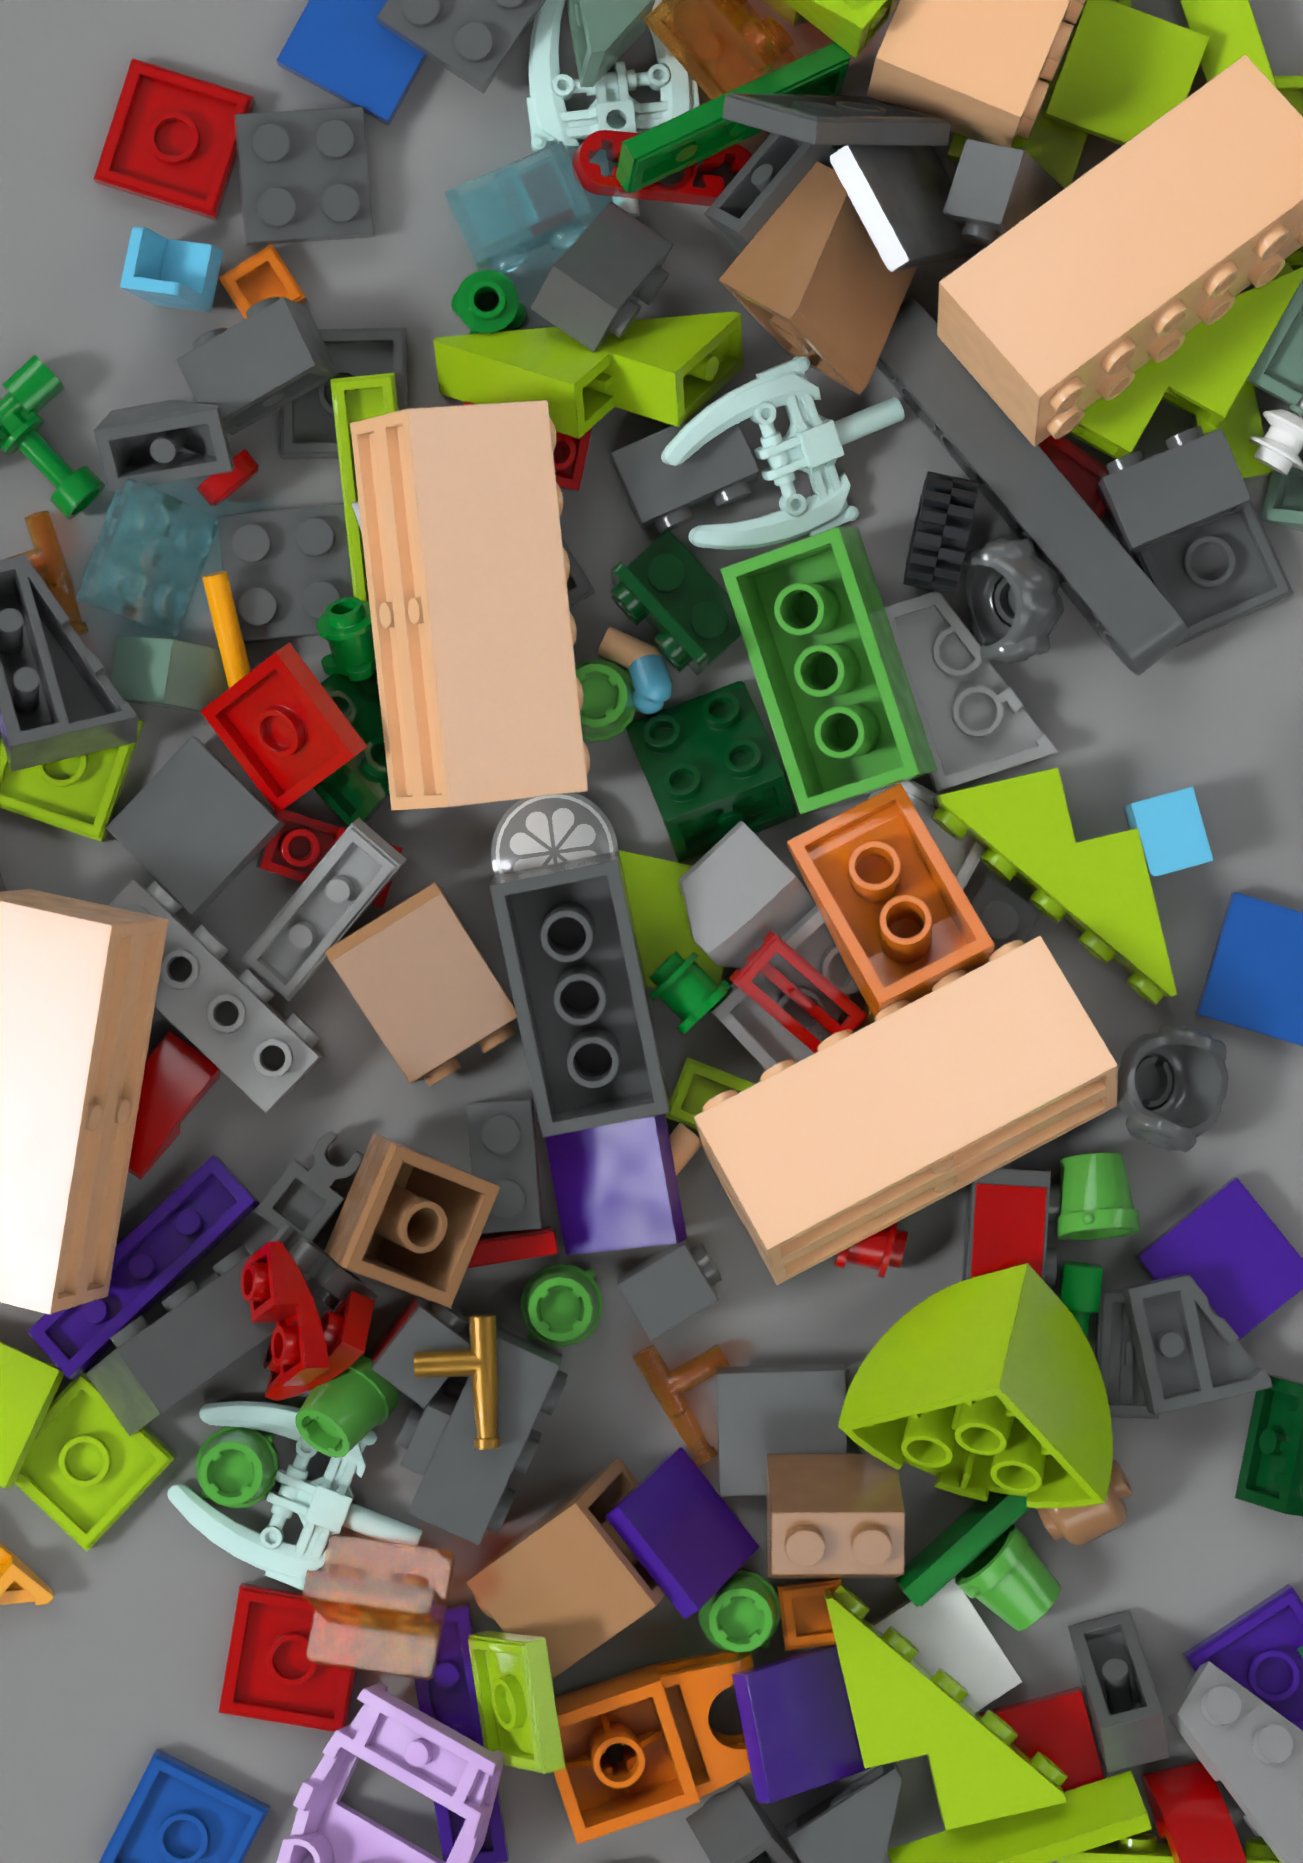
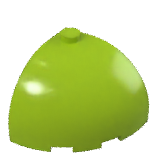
[838,1263,1113,1508]

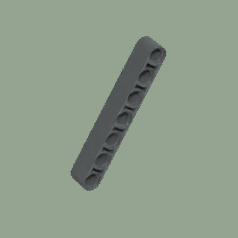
[876,298,1189,676]

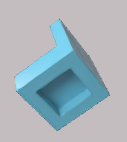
[120,226,223,313]
[1124,786,1214,877]

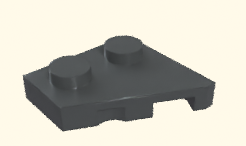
[1122,1273,1272,1415]
[395,1348,471,1476]

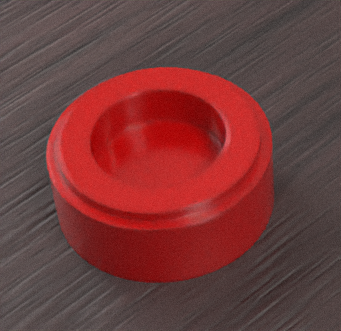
[196,449,260,506]

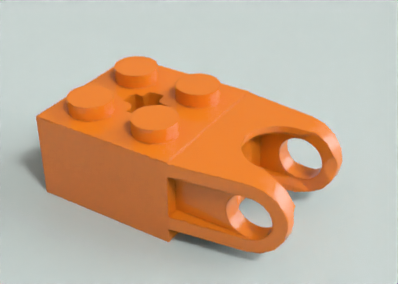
[553,1650,754,1845]

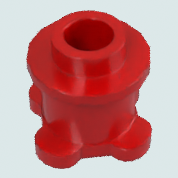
[834,1222,908,1278]

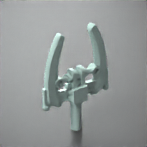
[527,0,700,218]
[661,356,905,550]
[167,1400,423,1594]

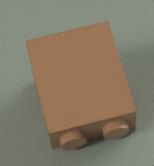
[719,161,917,395]
[324,883,517,1087]
[324,1133,501,1308]
[766,1454,905,1579]
[466,1457,665,1679]

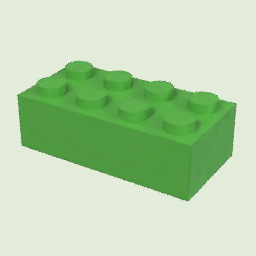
[720,526,938,814]

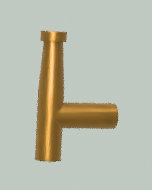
[414,1315,501,1449]

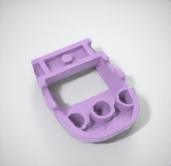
[277,1683,504,1863]

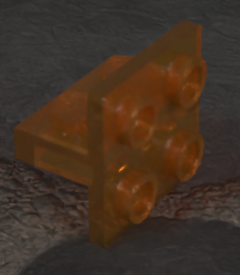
[643,0,797,100]
[302,1534,455,1680]

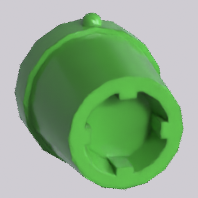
[575,659,636,742]
[1056,1153,1140,1241]
[520,1263,603,1347]
[295,1355,399,1458]
[195,1426,280,1509]
[955,1524,1061,1631]
[698,1568,781,1653]

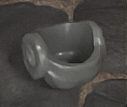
[964,538,1064,664]
[1117,1023,1228,1152]

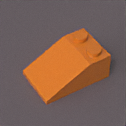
[787,783,994,1017]

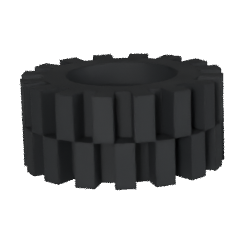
[903,471,979,595]

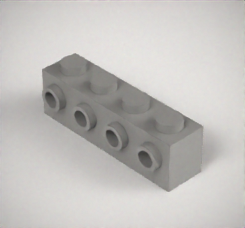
[108,879,324,1113]

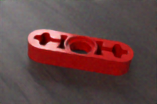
[572,130,752,206]

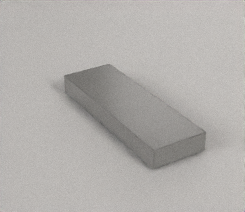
[241,818,407,1002]

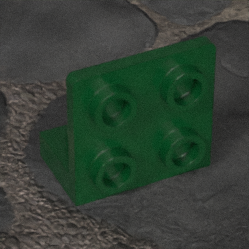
[611,530,742,676]
[313,669,390,826]
[626,681,797,863]
[1235,1374,1303,1516]

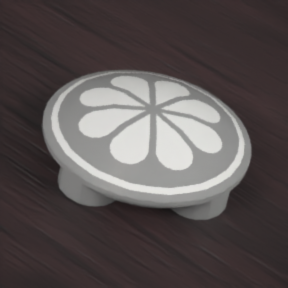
[491,793,618,876]

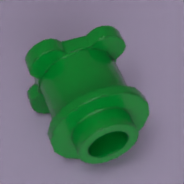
[451,270,526,334]
[316,597,376,681]
[649,951,731,1035]

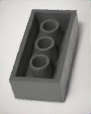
[490,851,670,1138]

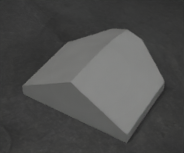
[678,821,816,968]

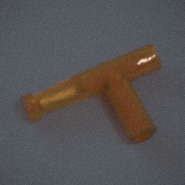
[5,511,89,636]
[632,1344,730,1467]

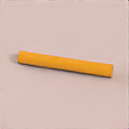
[202,571,251,688]

